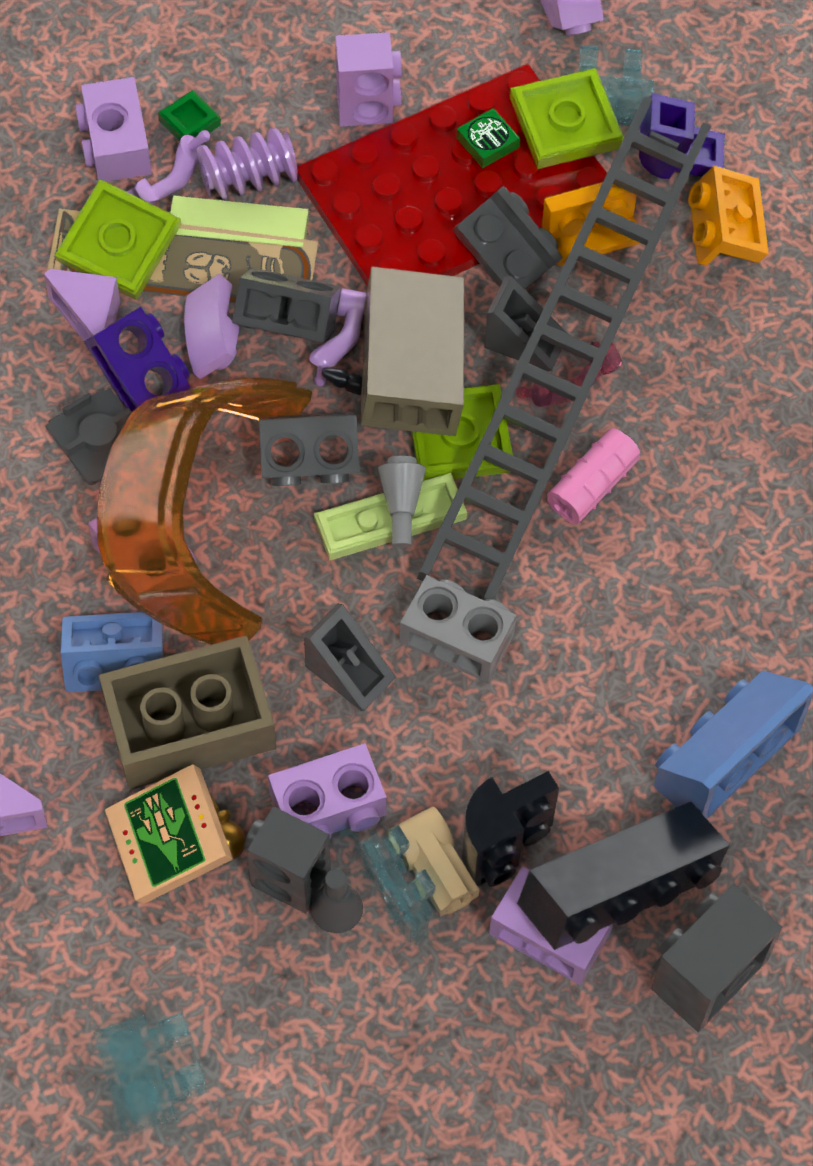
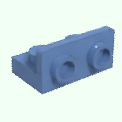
[61,611,164,692]

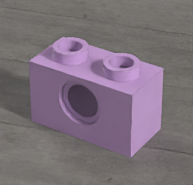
[75,77,152,181]

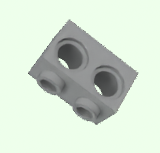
[399,575,517,683]

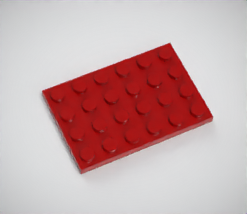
[297,64,607,287]

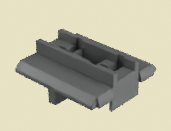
[45,388,154,485]

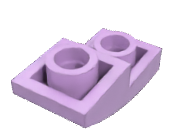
[184,274,240,379]

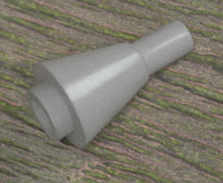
[378,455,426,548]

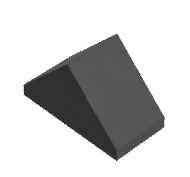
[484,276,568,371]
[304,603,396,711]

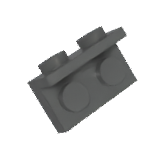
[452,186,562,289]

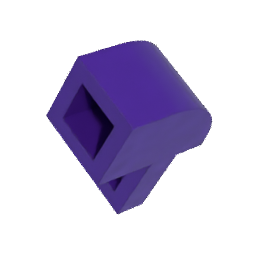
[639,93,725,179]

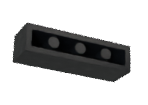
[517,801,730,950]

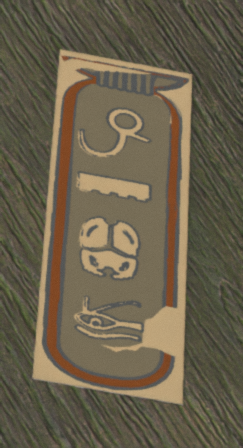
[47,209,318,303]

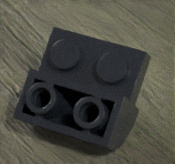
[462,771,559,887]

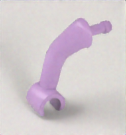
[127,130,210,205]
[309,288,367,386]

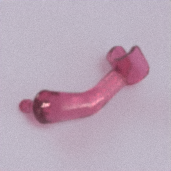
[516,342,622,407]

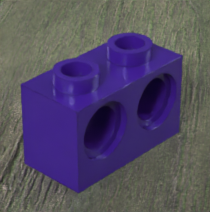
[83,307,192,422]

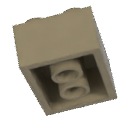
[99,635,276,789]

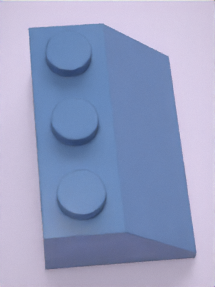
[654,671,813,819]

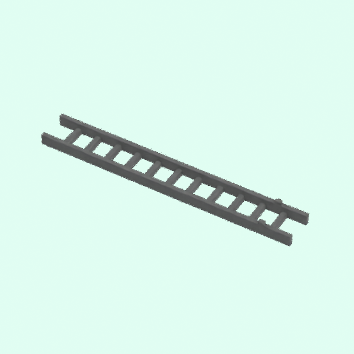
[417,95,711,600]

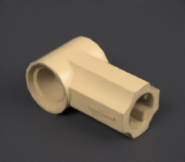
[387,806,479,916]

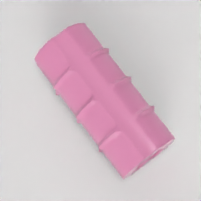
[547,428,640,525]

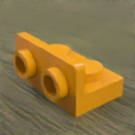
[688,166,769,265]
[542,182,640,266]

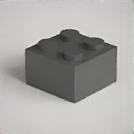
[651,884,783,1033]

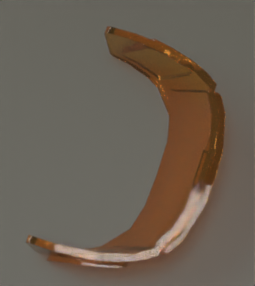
[97,378,312,645]

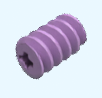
[198,128,298,200]

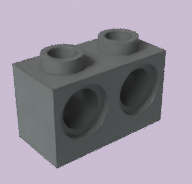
[233,268,342,343]
[259,412,359,486]
[244,806,331,914]

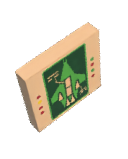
[105,764,233,904]

